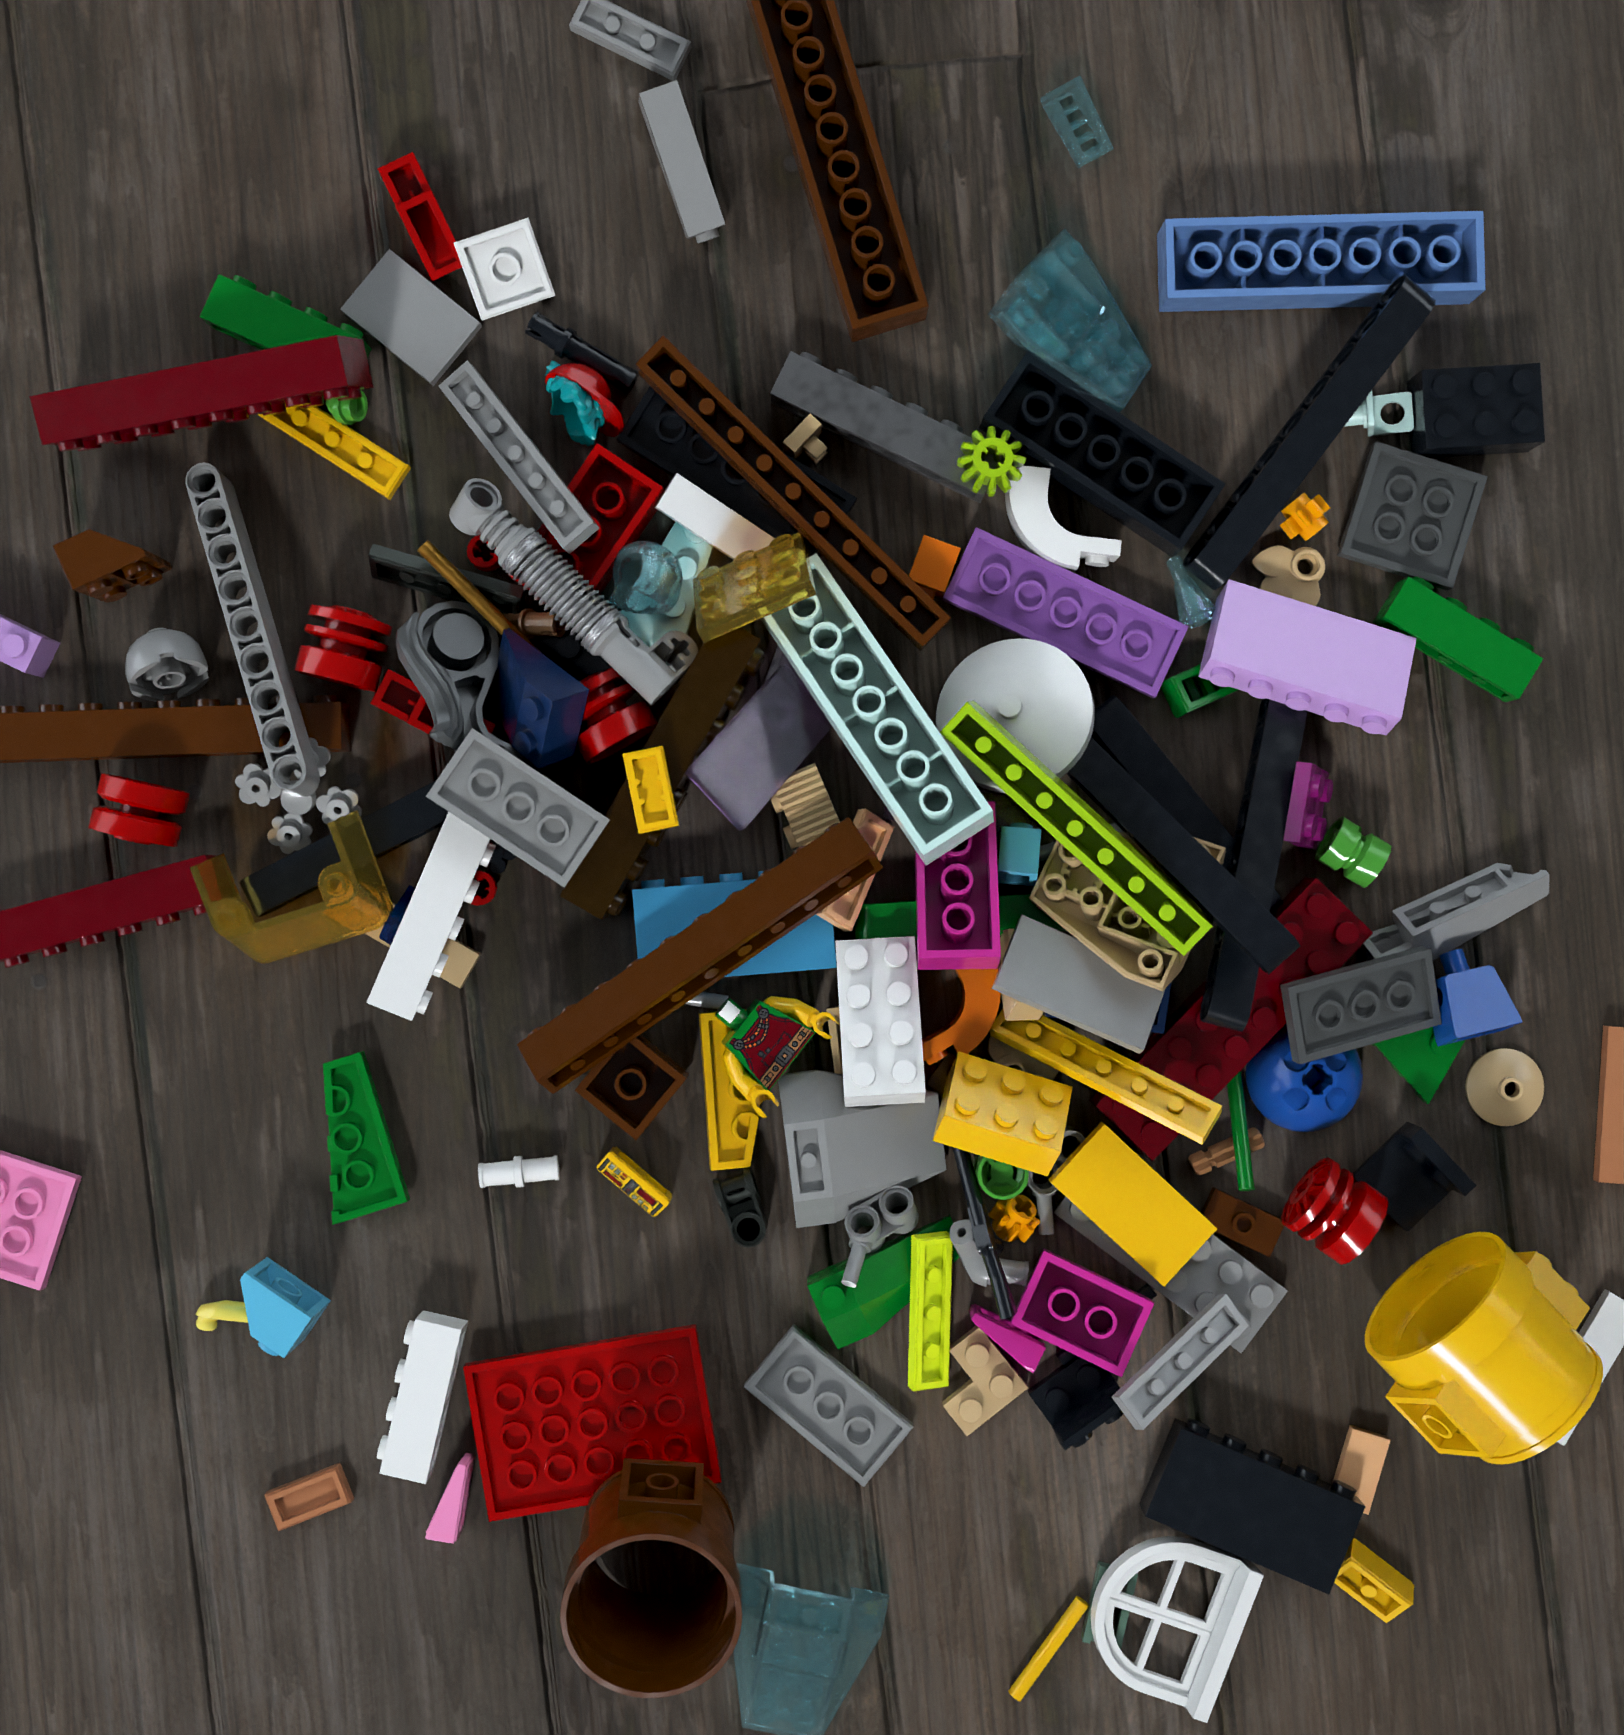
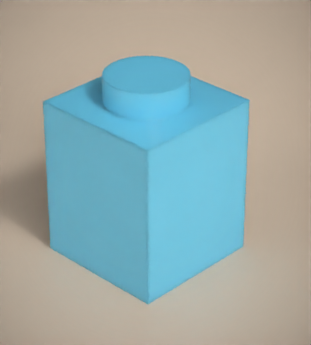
[998,823,1041,886]

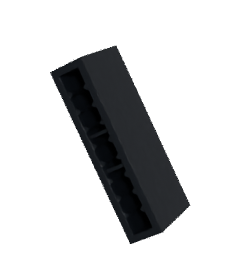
[1139,1418,1366,1594]

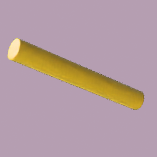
[1008,1596,1089,1702]

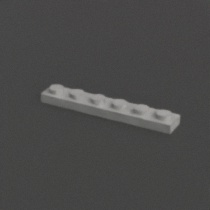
[438,360,599,554]

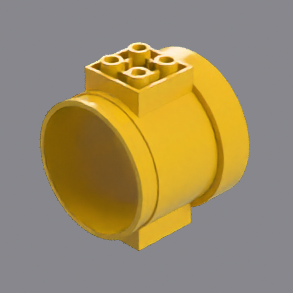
[1365,1232,1603,1465]

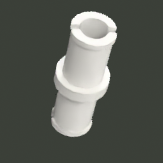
[478,1155,560,1188]

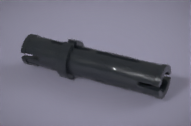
[525,312,639,394]

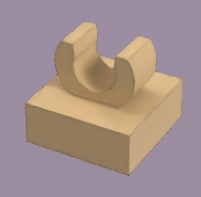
[783,413,828,465]

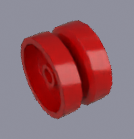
[88,773,190,847]

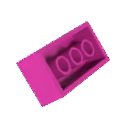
[915,801,1001,970]

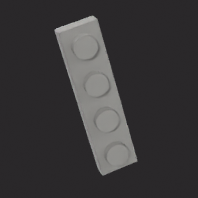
[1112,1294,1249,1430]

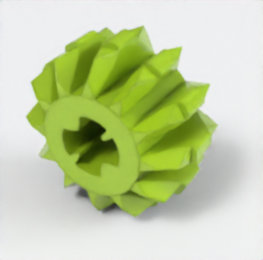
[957,426,1026,497]

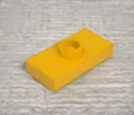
[622,746,680,834]

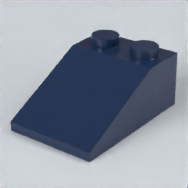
[491,628,589,768]

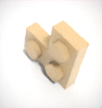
[942,1325,1028,1436]

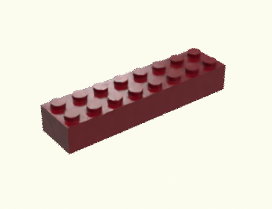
[29,335,374,452]
[1089,878,1373,1161]

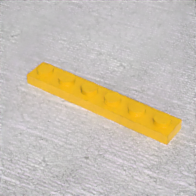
[990,1009,1222,1145]

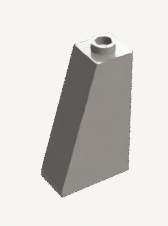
[638,80,725,244]

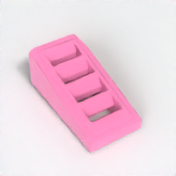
[425,1452,475,1544]

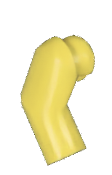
[196,1300,248,1331]

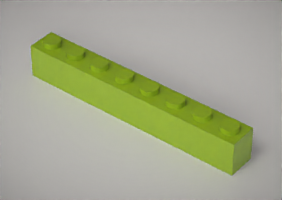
[940,700,1214,956]

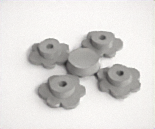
[235,737,362,854]

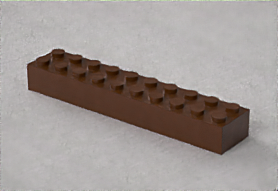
[746,0,929,342]

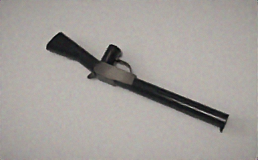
[952,1147,1018,1320]

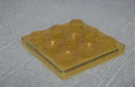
[693,532,816,643]

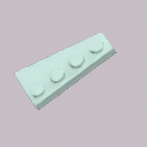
[621,522,714,666]

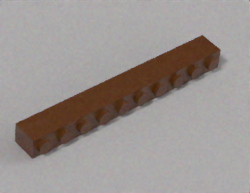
[635,335,951,651]
[0,695,351,763]
[517,817,883,1094]

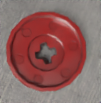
[293,604,393,692]
[576,668,657,765]
[1281,1157,1388,1265]

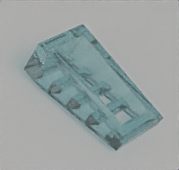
[1040,76,1114,168]

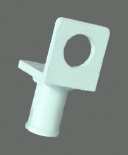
[1344,390,1414,437]

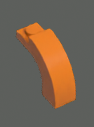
[922,969,1001,1065]

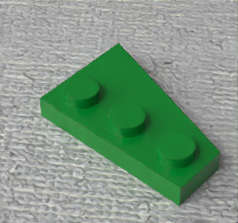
[1372,1027,1465,1104]

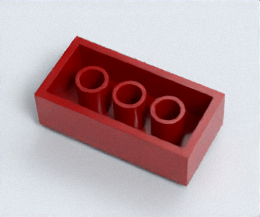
[509,443,664,599]

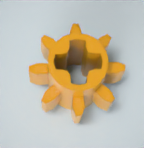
[1279,492,1330,541]
[988,1194,1040,1243]

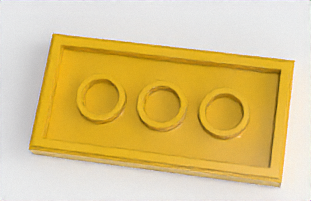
[1048,1121,1217,1287]

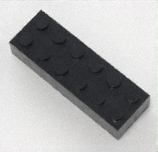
[979,352,1225,558]

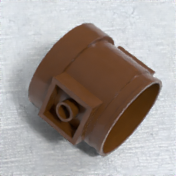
[560,1458,742,1698]

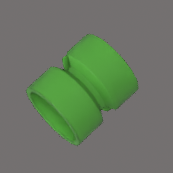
[1315,816,1392,888]
[973,1154,1029,1200]

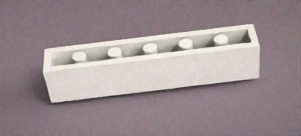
[366,811,496,1021]

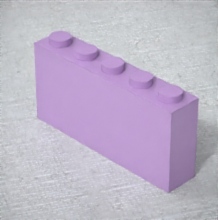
[1198,579,1417,736]

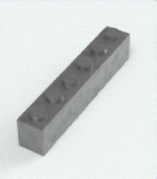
[770,351,998,503]

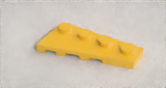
[699,1009,759,1171]

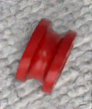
[467,534,500,572]
[471,871,497,906]

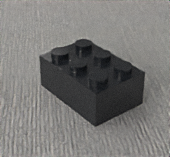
[1407,363,1545,458]

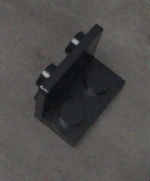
[1353,1122,1477,1231]
[1027,1357,1124,1450]

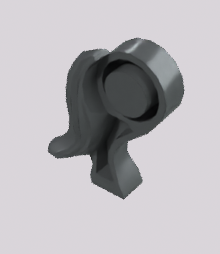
[396,600,525,761]

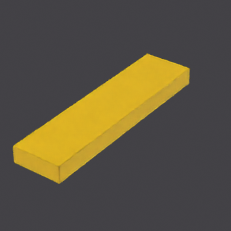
[257,406,411,500]

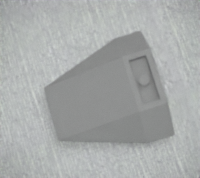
[778,1070,947,1228]

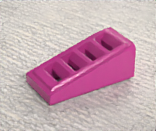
[969,1303,1046,1373]

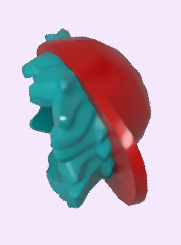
[544,360,624,446]

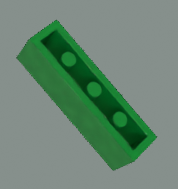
[199,274,372,359]
[1373,577,1544,702]

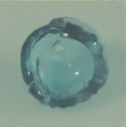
[608,540,683,615]

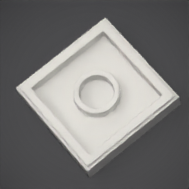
[454,218,556,321]

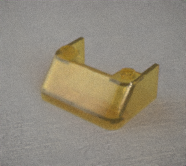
[190,810,393,964]

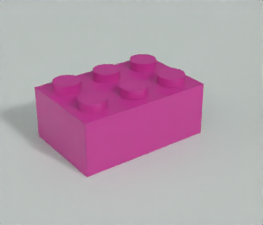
[1011,1248,1154,1377]

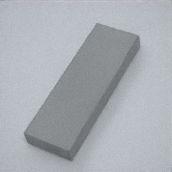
[569,0,692,81]

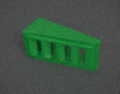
[1161,664,1238,718]

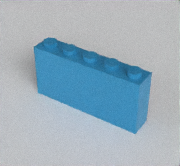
[632,871,837,977]

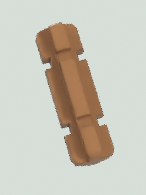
[1188,1127,1265,1176]

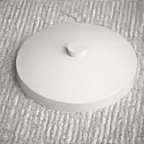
[936,638,1095,793]

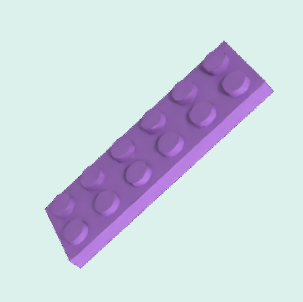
[942,527,1189,699]

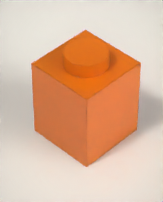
[909,535,961,600]

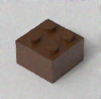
[575,1034,689,1140]

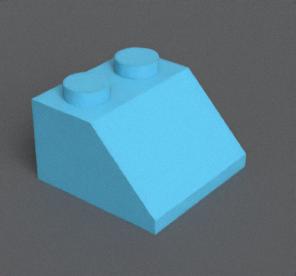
[240,1257,331,1358]

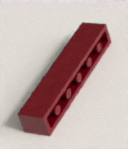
[0,854,229,968]

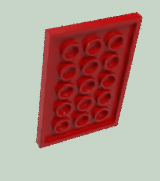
[463,1324,722,1522]

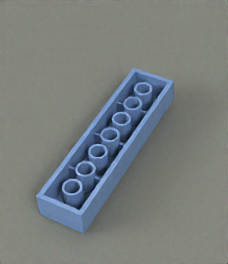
[1157,211,1486,312]

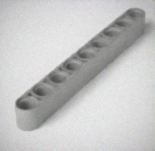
[185,462,320,797]

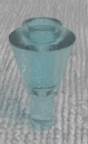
[1166,556,1216,628]

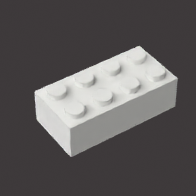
[835,936,926,1107]

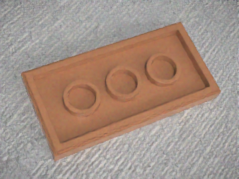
[1593,1025,1624,1184]

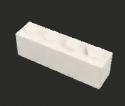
[377,1310,468,1484]

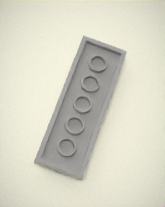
[1053,1195,1288,1353]

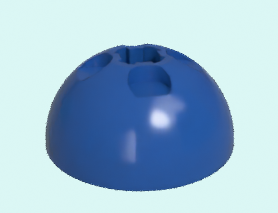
[1246,1024,1363,1132]

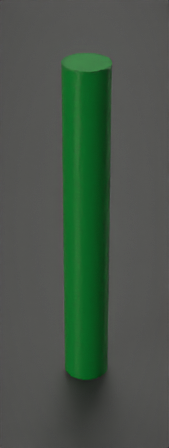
[1227,1072,1255,1191]

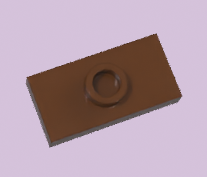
[1201,1187,1284,1257]

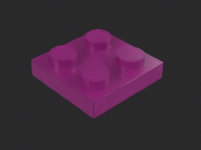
[1283,761,1333,850]

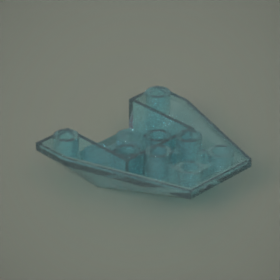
[988,229,1152,412]
[733,1563,889,1735]

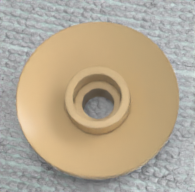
[1465,1048,1544,1126]

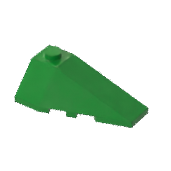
[807,1215,960,1349]

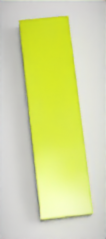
[908,1231,953,1392]

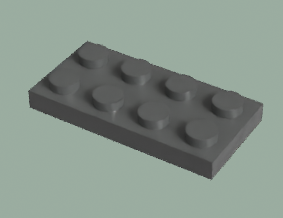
[1280,946,1442,1064]

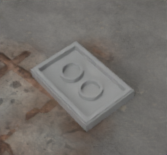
[340,249,482,386]

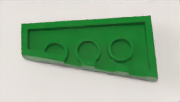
[323,1051,410,1225]

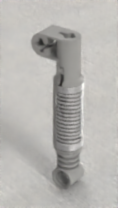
[449,478,698,705]

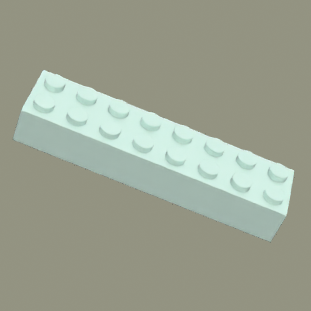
[749,553,994,866]

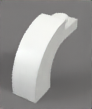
[1005,466,1122,572]

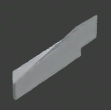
[1361,863,1549,961]

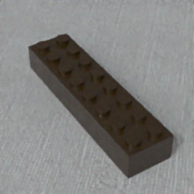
[560,616,765,920]

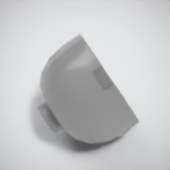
[125,628,209,702]

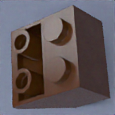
[53,529,172,603]

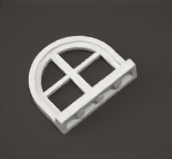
[1091,1536,1264,1723]

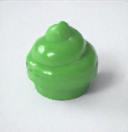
[325,390,368,425]

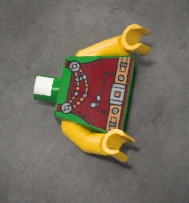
[715,996,840,1118]

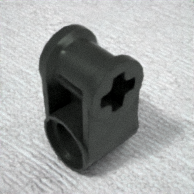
[712,1167,768,1248]

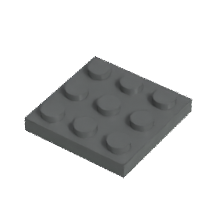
[1337,441,1488,591]

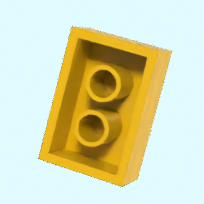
[932,1051,1073,1176]

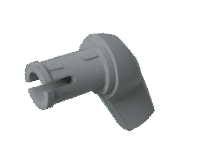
[949,1219,1029,1287]

